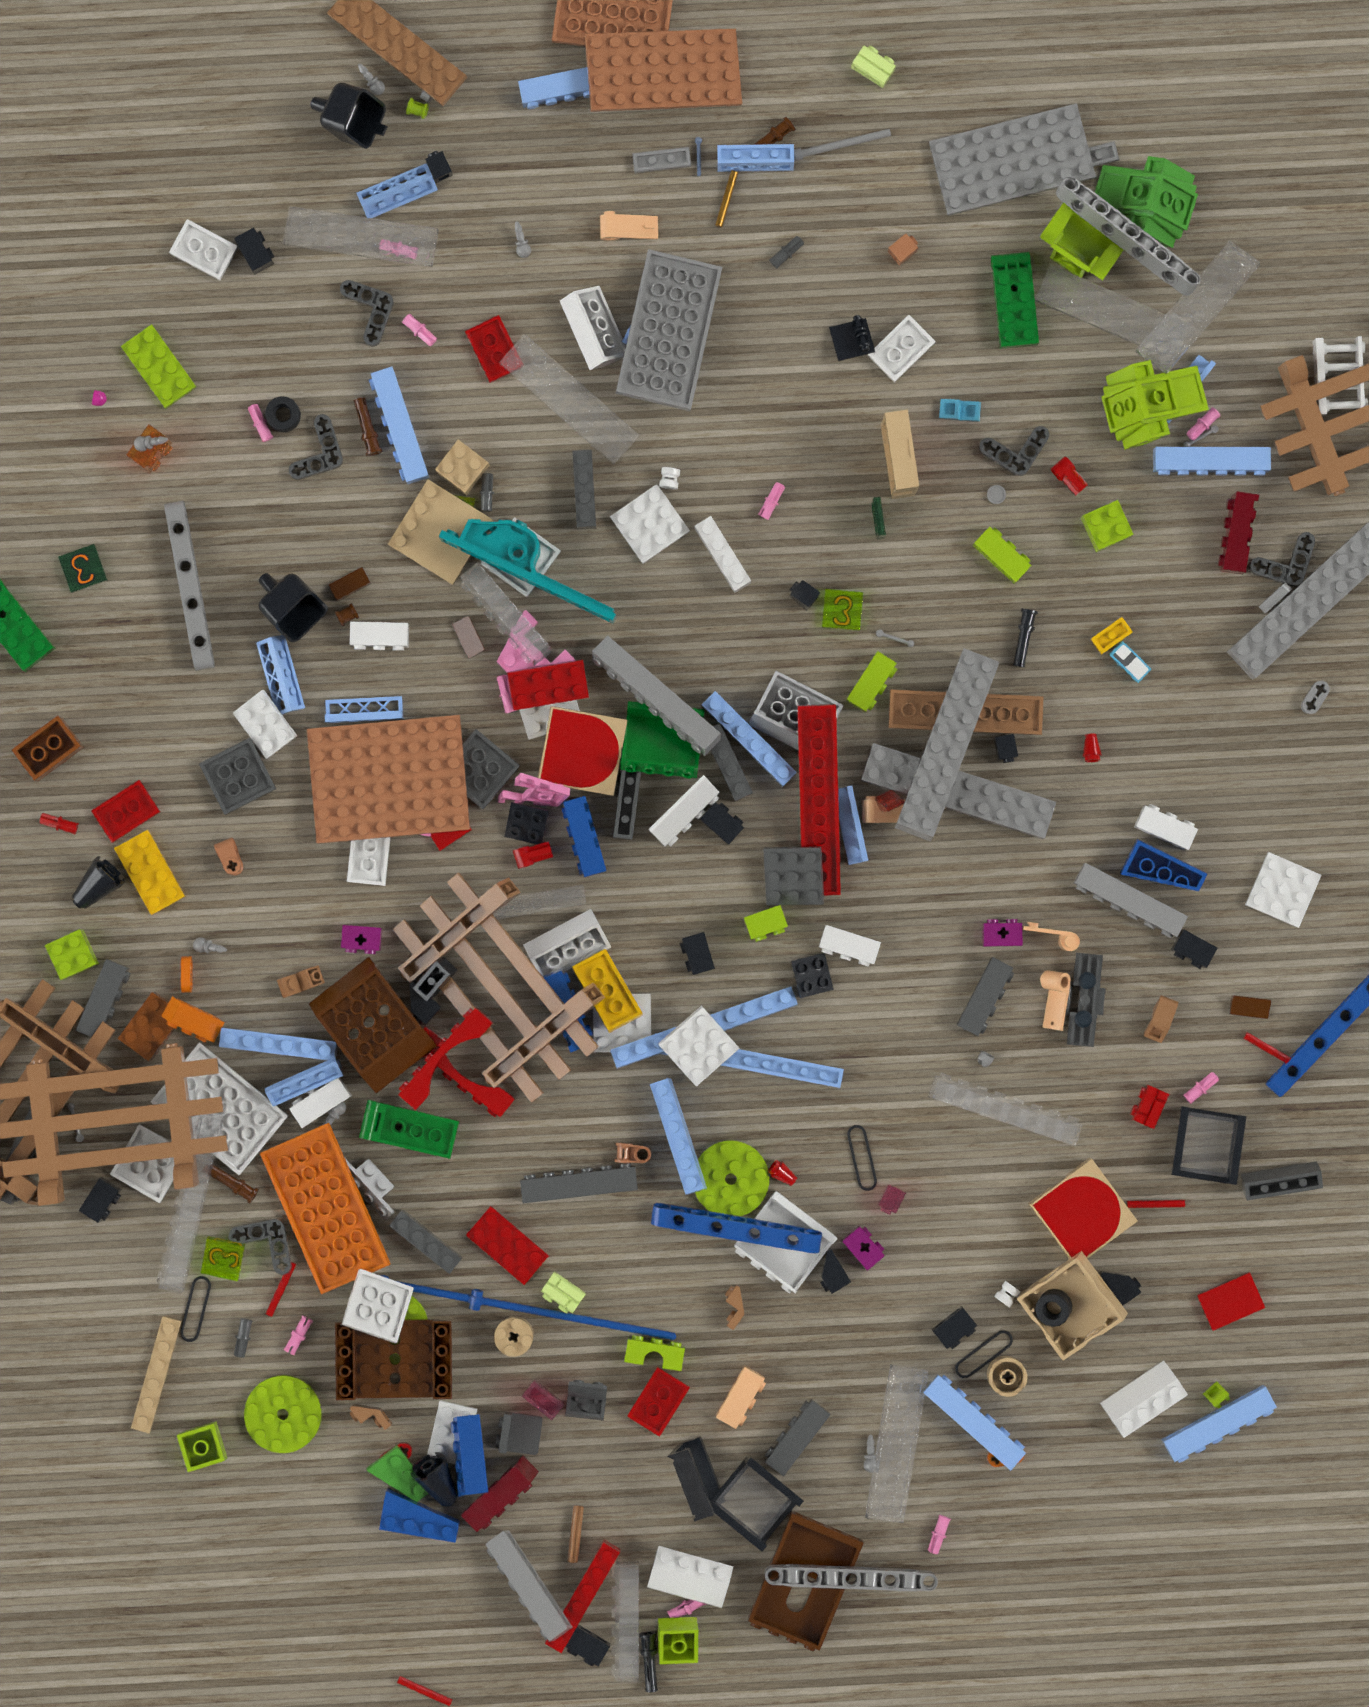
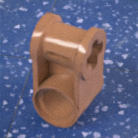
[214,837,244,876]
[615,1143,652,1163]

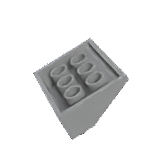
[749,671,844,750]

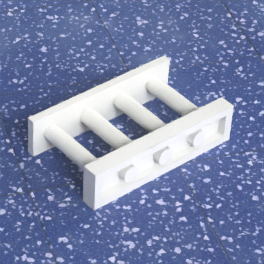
[1313,336,1368,417]

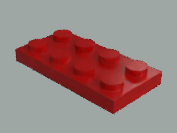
[507,659,589,711]
[466,1206,549,1285]

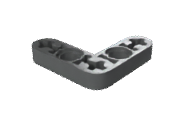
[340,280,394,347]
[289,414,343,480]
[979,426,1049,476]
[1249,532,1315,587]
[229,1219,292,1275]

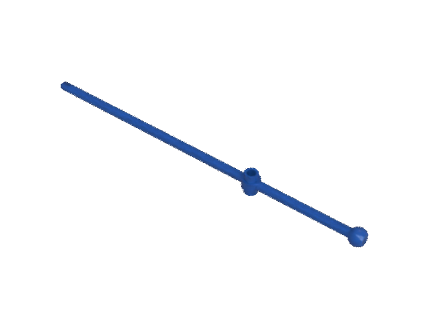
[380,1275,676,1340]

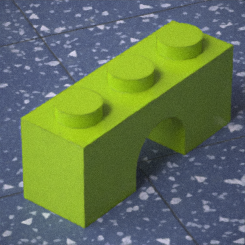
[624,1335,685,1371]

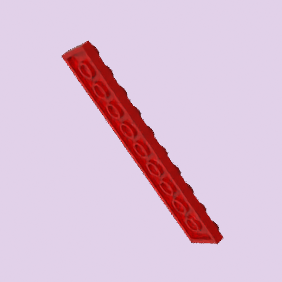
[797,704,841,896]

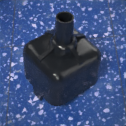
[310,83,388,149]
[258,573,328,642]

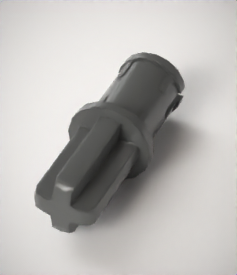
[769,236,804,269]
[479,473,494,512]
[234,1318,253,1358]

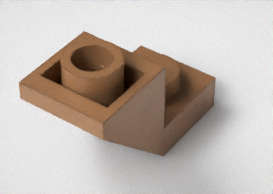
[277,965,325,998]
[1144,995,1179,1043]
[725,1284,744,1330]
[349,1404,392,1430]

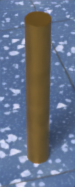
[715,170,738,228]

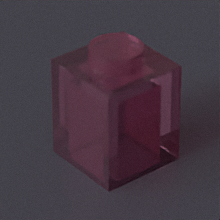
[878,1184,906,1215]

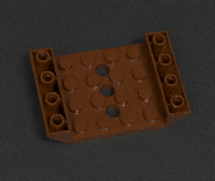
[309,957,437,1094]
[335,1319,452,1400]

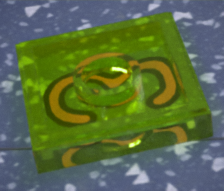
[822,589,863,631]
[200,1236,246,1281]

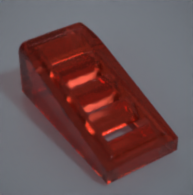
[875,790,904,812]

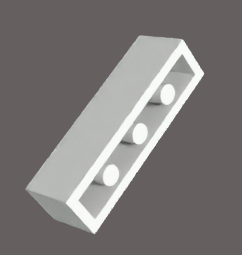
[694,516,751,593]

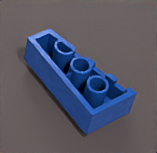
[561,796,607,877]
[1120,839,1208,891]
[543,969,593,1053]
[451,1414,488,1497]
[379,1488,460,1543]

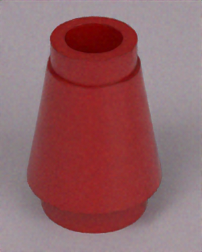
[1083,733,1102,763]
[768,1160,797,1186]

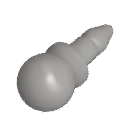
[358,64,385,95]
[515,221,531,258]
[134,436,168,452]
[193,937,227,953]
[322,1102,346,1125]
[864,1434,879,1473]

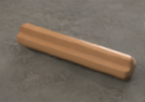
[567,1505,584,1563]

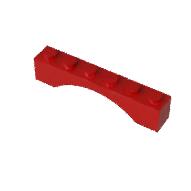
[398,1007,494,1110]
[424,1026,515,1117]
[545,1539,621,1653]

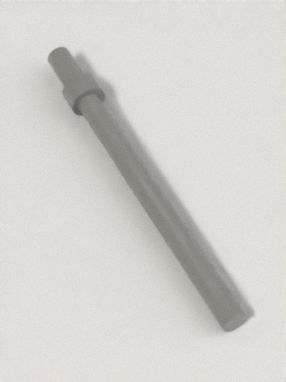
[794,129,891,161]

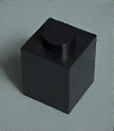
[425,151,453,183]
[994,734,1018,764]

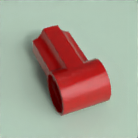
[1050,456,1088,496]
[513,841,553,869]

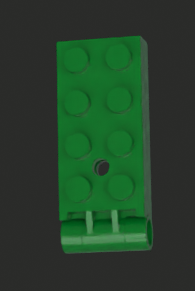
[991,252,1039,349]
[0,579,56,672]
[359,1100,460,1159]

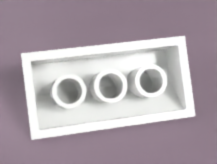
[560,286,626,370]
[649,775,720,847]
[523,909,611,976]
[1100,1360,1188,1438]
[647,1546,733,1608]

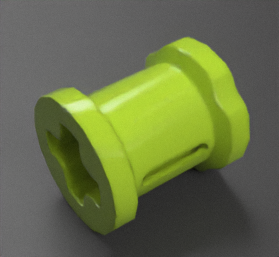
[406,98,429,120]

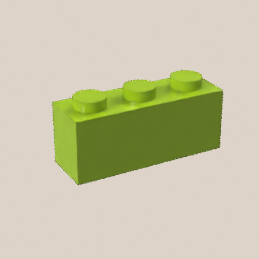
[973,526,1032,584]
[846,651,897,713]

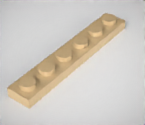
[131,1316,182,1433]

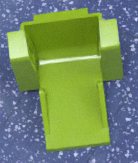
[1040,202,1124,281]
[1101,360,1209,450]

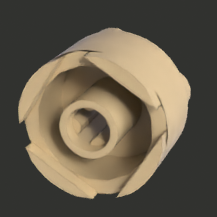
[494,1316,534,1357]
[987,1356,1027,1397]

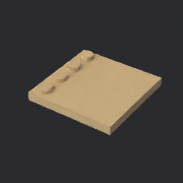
[388,480,493,585]

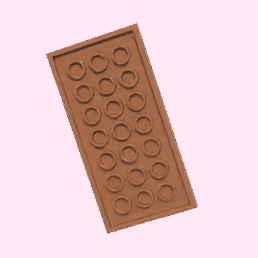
[585,29,742,112]

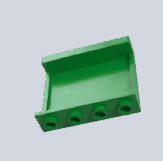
[620,701,705,779]

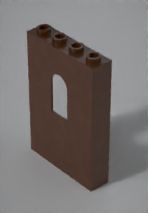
[748,1511,864,1651]

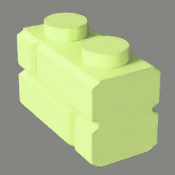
[851,45,896,88]
[541,1271,586,1314]

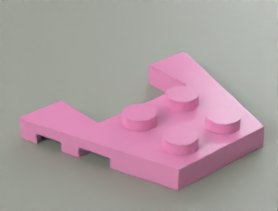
[497,610,575,673]
[498,773,570,807]

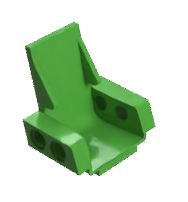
[1095,156,1198,248]

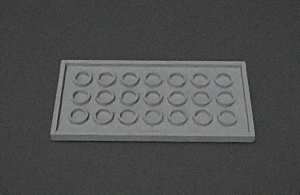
[929,103,1096,216]
[615,249,722,411]

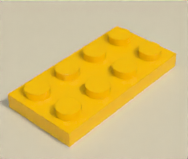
[114,830,186,915]
[572,949,643,1033]

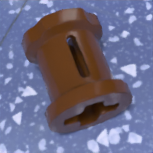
[335,603,359,627]

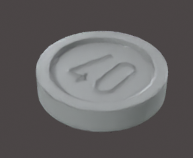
[987,485,1006,504]

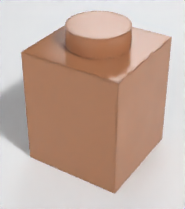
[887,234,918,266]

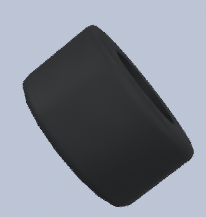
[265,396,301,433]
[1035,1289,1073,1327]

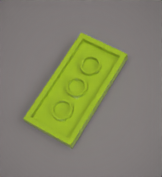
[121,324,196,409]

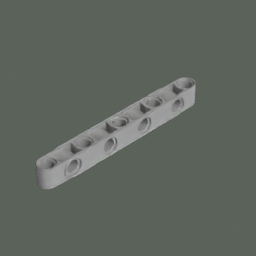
[1056,176,1201,296]
[164,501,215,671]
[764,1564,938,1591]

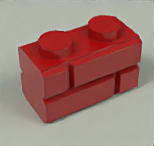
[1130,1085,1170,1129]

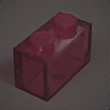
[522,1379,565,1420]

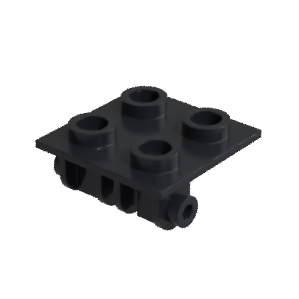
[829,315,875,361]
[504,802,549,844]
[791,953,834,998]

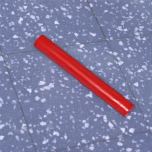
[1243,1032,1294,1067]
[1127,1200,1185,1208]
[265,1261,297,1317]
[397,1676,453,1707]

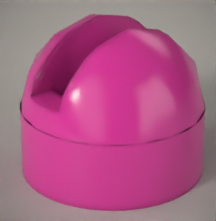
[92,390,107,406]

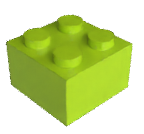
[1081,500,1134,553]
[743,905,788,942]
[45,929,99,980]
[177,1421,227,1472]
[658,1617,698,1664]

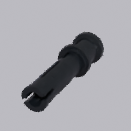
[1013,608,1038,668]
[639,1631,658,1693]

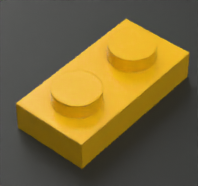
[1090,617,1133,655]

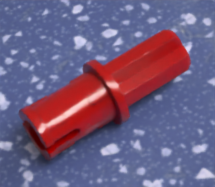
[39,813,79,835]

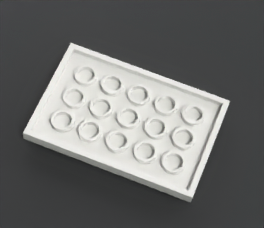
[151,1043,289,1175]

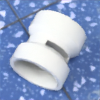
[659,467,680,490]
[994,1281,1021,1308]

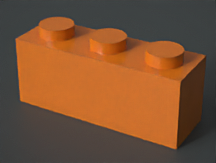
[161,996,225,1043]

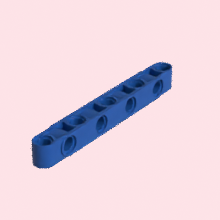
[1266,975,1369,1098]
[651,1203,822,1253]

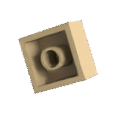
[435,439,490,496]

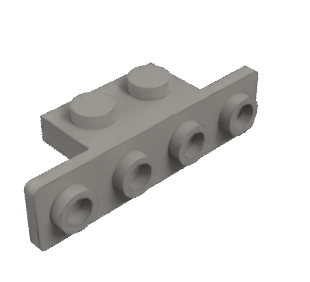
[344,1157,395,1221]

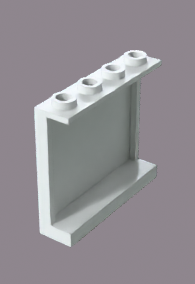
[734,1190,837,1294]

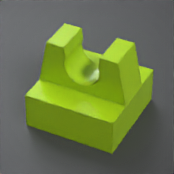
[1203,1381,1230,1409]

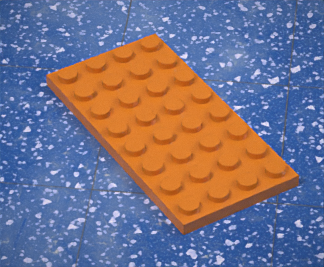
[260,1123,391,1294]

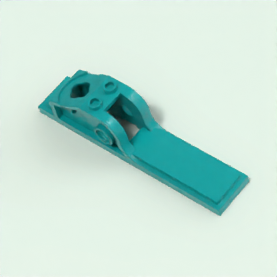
[439,519,617,624]

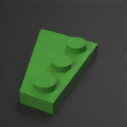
[366,1445,428,1502]

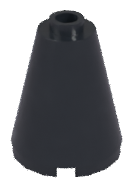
[72,856,125,909]
[410,1452,457,1507]

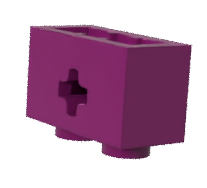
[982,919,1023,947]
[341,925,382,954]
[842,1225,885,1271]

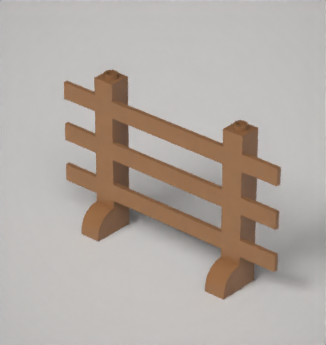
[1260,355,1369,496]
[393,872,605,1103]
[0,979,121,1206]
[0,1043,228,1206]

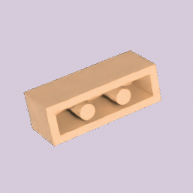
[716,1365,766,1429]

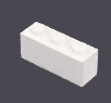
[350,622,409,651]
[1134,804,1198,851]
[819,925,881,967]
[290,1078,352,1128]

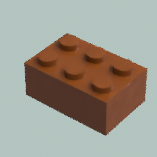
[12,716,84,782]
[117,992,175,1061]

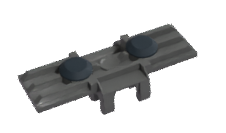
[1065,953,1106,1047]

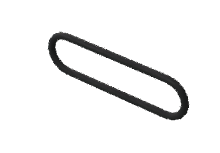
[847,1125,877,1191]
[180,1276,211,1342]
[955,1330,1013,1378]

